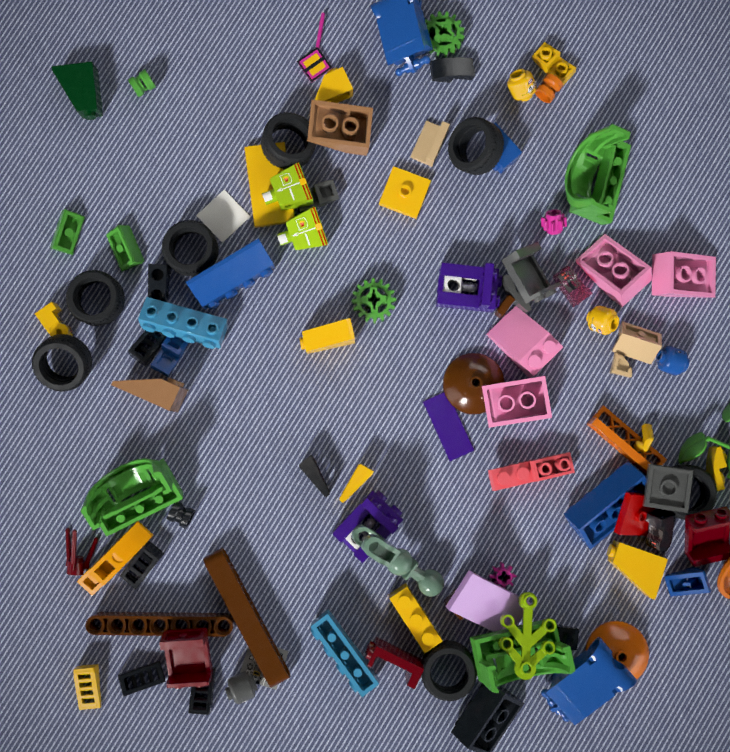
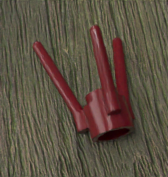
[65,528,99,576]

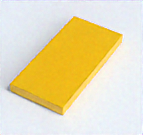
[244,142,295,228]

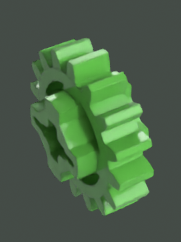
[425,11,465,57]
[352,278,396,324]

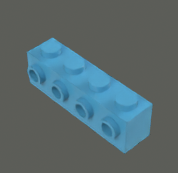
[138,297,228,349]
[310,609,379,697]

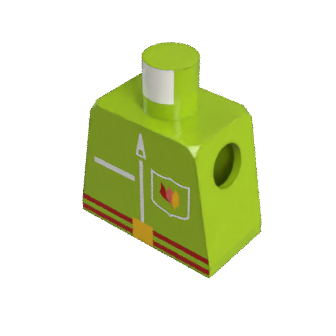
[262,162,314,210]
[277,206,328,250]

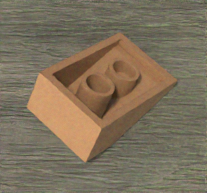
[307,100,373,156]
[111,377,188,412]

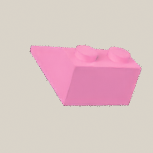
[576,234,652,307]
[652,251,716,298]
[486,306,563,378]
[482,376,552,428]

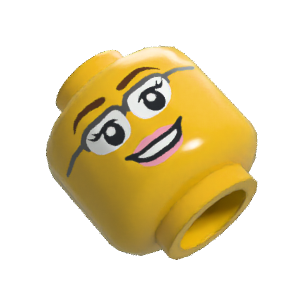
[507,69,537,101]
[586,306,619,335]

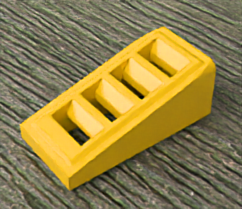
[339,463,374,503]
[73,664,102,710]

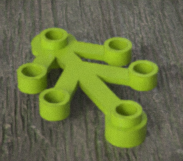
[499,592,557,680]

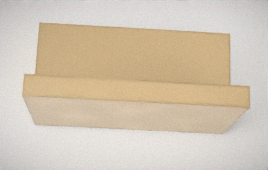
[410,120,450,167]
[612,321,662,364]

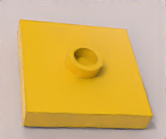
[379,166,431,219]

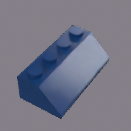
[186,238,275,310]
[563,461,646,550]

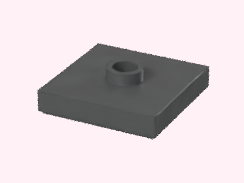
[643,464,693,513]

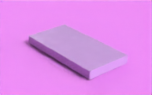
[446,570,531,632]

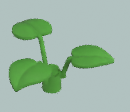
[678,403,730,464]

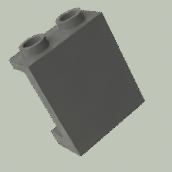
[501,242,562,304]

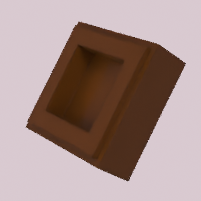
[494,295,515,318]

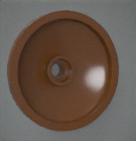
[443,353,505,414]

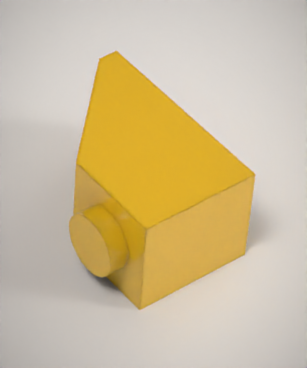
[315,67,353,103]

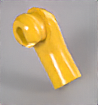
[634,424,654,453]

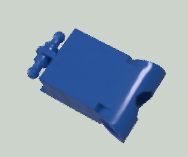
[370,0,433,76]
[541,637,637,725]

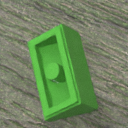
[50,209,85,255]
[106,225,145,271]

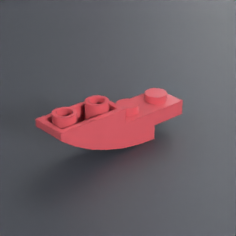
[488,452,575,491]

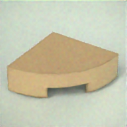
[610,353,632,378]

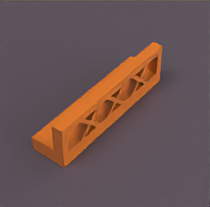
[587,405,667,476]

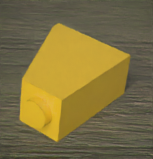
[299,318,355,354]
[607,540,668,600]

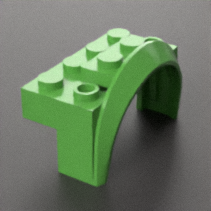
[565,124,631,225]
[81,458,183,537]
[470,618,576,693]

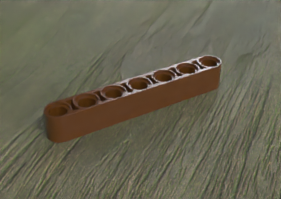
[203,548,291,688]
[85,611,236,637]

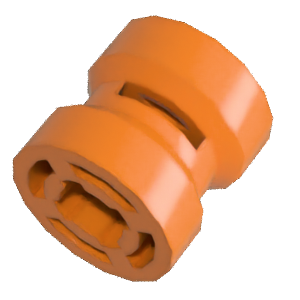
[535,74,563,103]

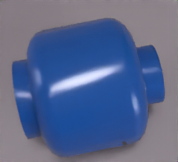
[656,346,690,376]

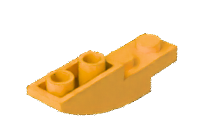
[77,521,153,596]

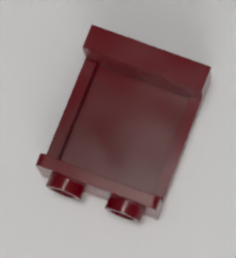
[685,506,730,567]
[159,628,213,689]
[365,637,424,689]

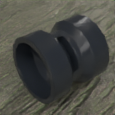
[167,501,196,529]

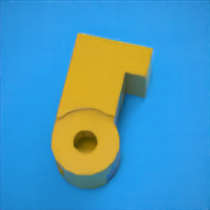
[35,302,73,337]

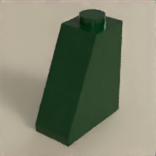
[51,62,103,120]

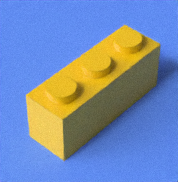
[388,583,442,653]

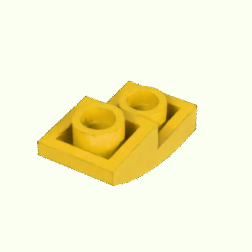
[532,42,576,86]
[706,446,727,492]

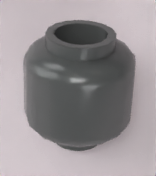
[225,671,258,705]

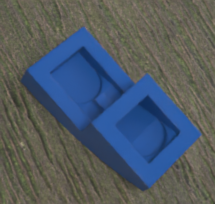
[150,336,189,377]

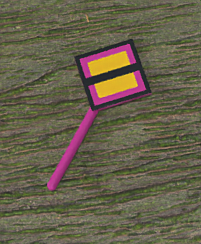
[297,12,332,83]

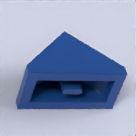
[664,567,711,597]

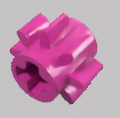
[541,209,567,235]
[489,562,517,588]

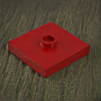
[614,492,655,536]

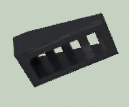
[128,330,167,367]
[299,455,330,497]
[120,541,164,589]
[118,661,166,697]
[188,667,216,715]

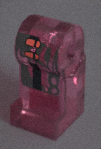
[553,266,593,307]

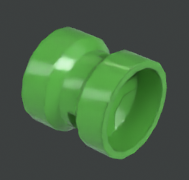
[127,69,156,97]

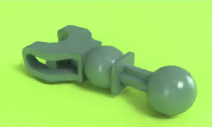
[351,524,444,597]

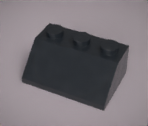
[451,683,525,752]

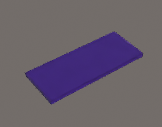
[423,393,474,461]

